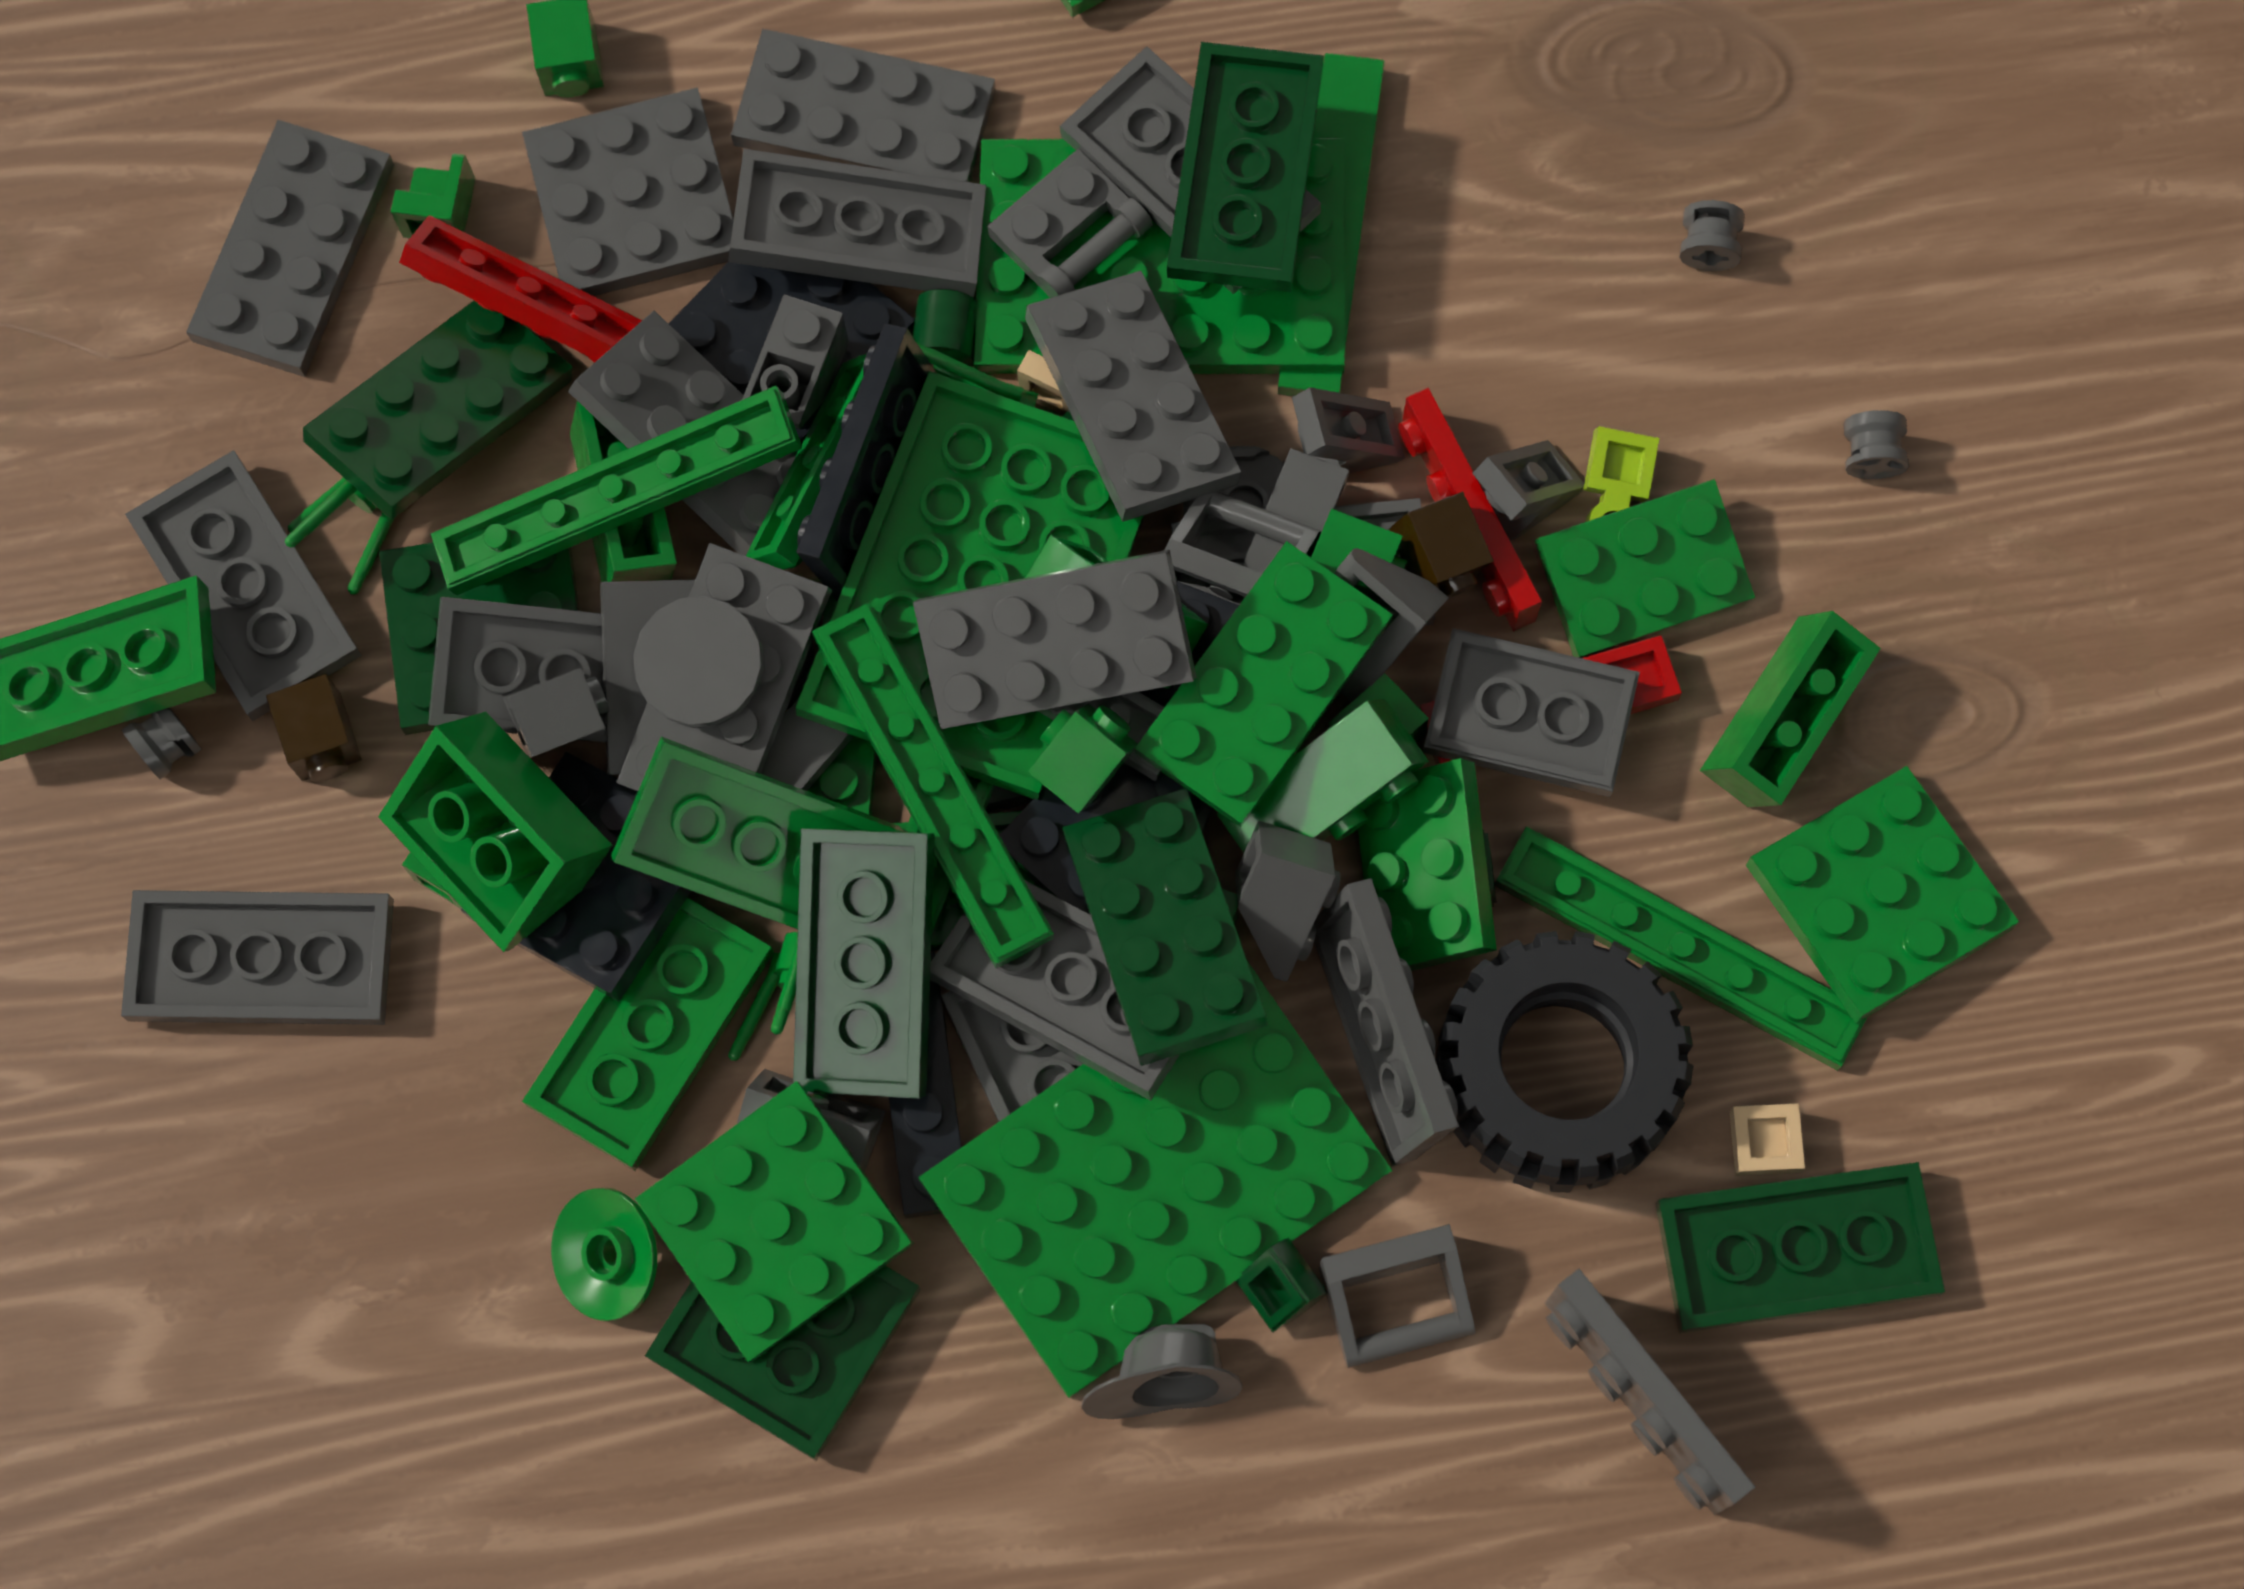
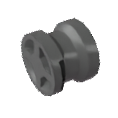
[1679,200,1745,271]
[1843,410,1909,479]
[121,708,202,780]

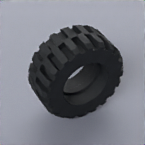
[1435,931,1694,1193]

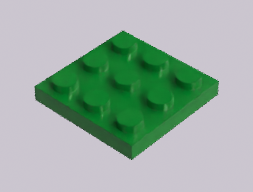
[1746,766,2019,1024]
[635,1081,914,1362]

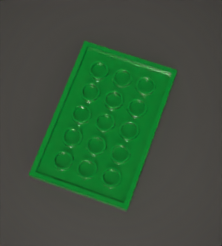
[974,138,1345,374]
[795,371,1145,800]
[918,961,1392,1398]

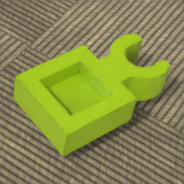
[1583,426,1660,522]

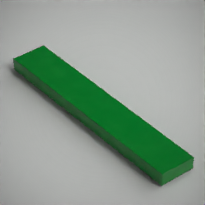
[1278,53,1384,396]
[431,385,802,596]
[812,603,1054,969]
[1495,826,1867,1071]

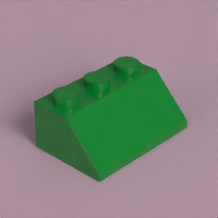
[378,711,613,952]

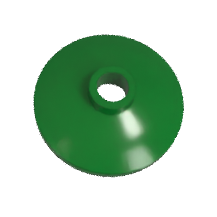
[551,1188,658,1321]

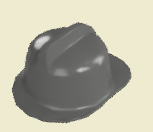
[1081,1324,1243,1419]

